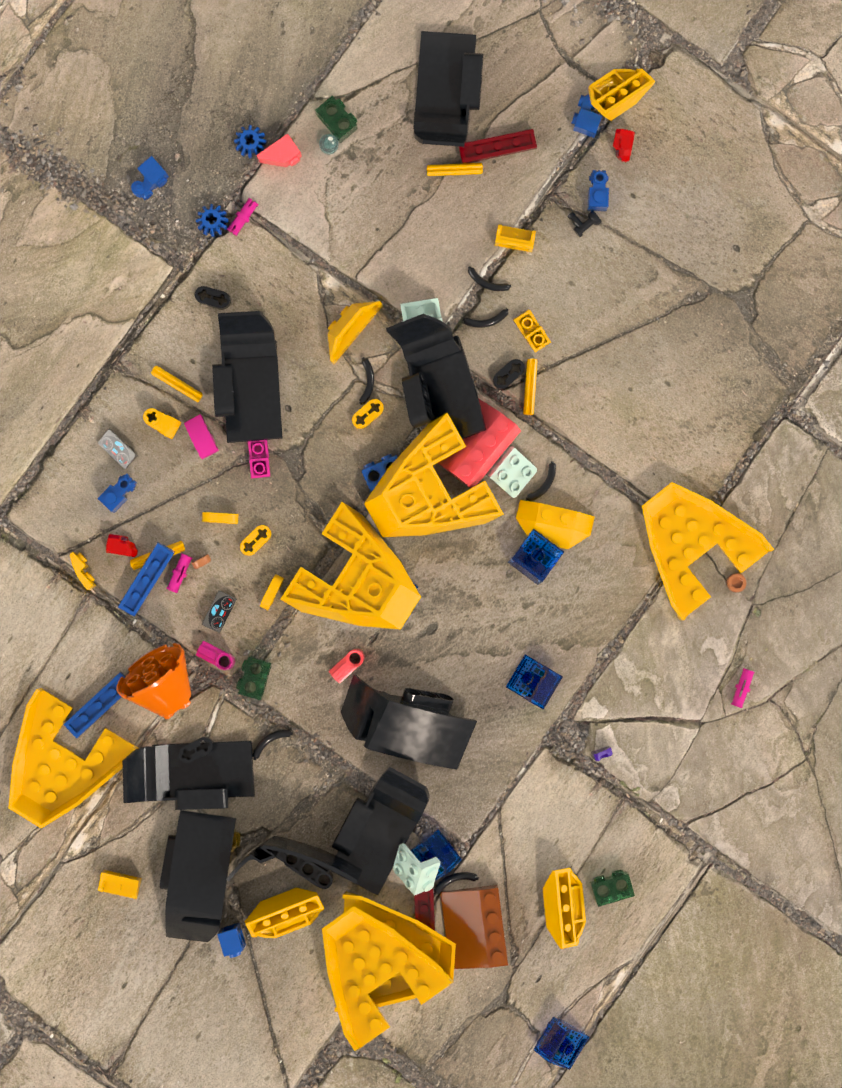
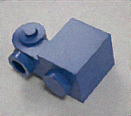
[571,94,602,138]
[131,156,169,200]
[587,170,609,211]
[97,473,137,513]

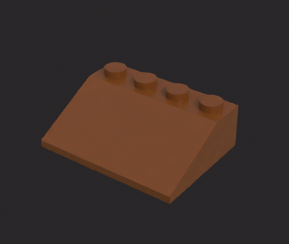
[440,885,508,969]

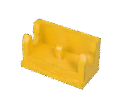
[494,224,536,253]
[98,870,142,899]

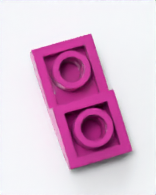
[184,414,219,459]
[248,440,270,478]

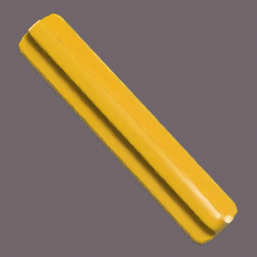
[427,163,483,176]
[523,359,537,415]
[151,366,203,402]
[130,541,185,570]

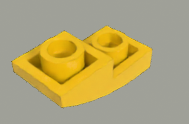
[513,309,551,352]
[70,552,96,590]

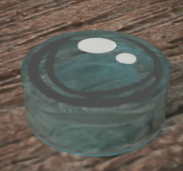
[319,134,339,155]

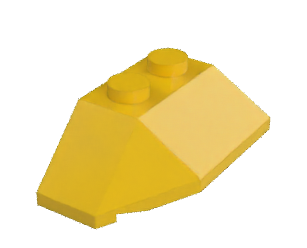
[588,69,655,121]
[328,301,383,364]
[516,500,595,549]
[543,868,586,949]
[245,887,324,938]

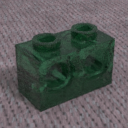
[315,95,358,143]
[236,656,272,700]
[590,870,635,907]

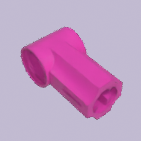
[196,641,235,670]

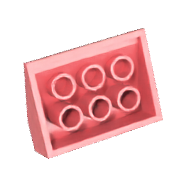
[438,398,521,489]

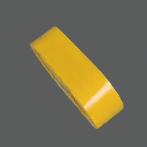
[352,399,384,429]
[202,512,239,524]
[240,525,272,556]
[260,574,284,610]

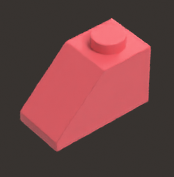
[256,134,302,167]

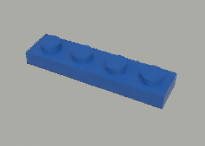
[118,542,175,617]
[63,672,126,739]

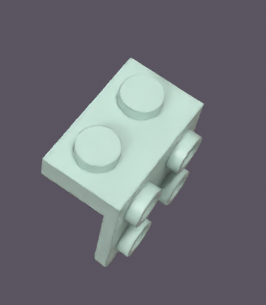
[400,298,443,322]
[485,445,537,498]
[393,843,441,896]

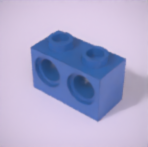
[362,454,397,492]
[217,922,246,958]

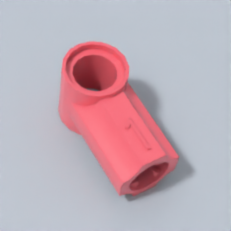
[328,648,365,684]

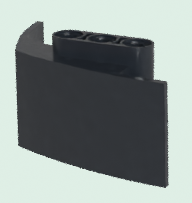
[413,31,483,147]
[212,311,283,443]
[386,314,486,439]
[341,675,477,770]
[122,741,255,810]
[330,766,430,896]
[160,810,236,942]
[226,836,362,889]

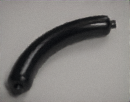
[468,266,511,291]
[462,308,509,328]
[359,357,374,405]
[526,461,556,501]
[252,730,293,760]
[434,872,479,895]

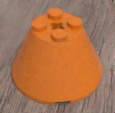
[116,643,191,719]

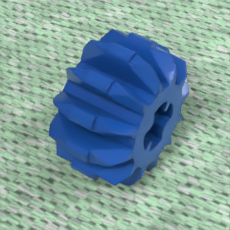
[234,125,267,158]
[196,204,229,237]

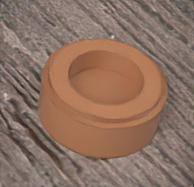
[191,554,211,569]
[726,573,746,592]

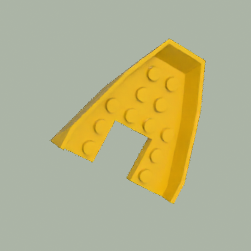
[364,413,504,537]
[642,482,774,621]
[280,502,421,630]
[8,688,138,829]
[334,891,456,1012]
[322,906,454,1051]

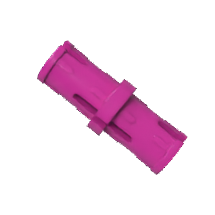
[227,198,258,236]
[166,553,193,593]
[731,668,755,708]

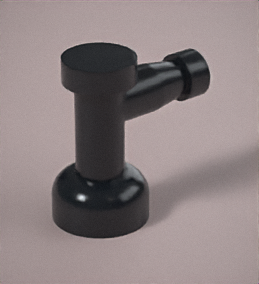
[567,210,602,238]

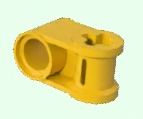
[143,408,181,439]

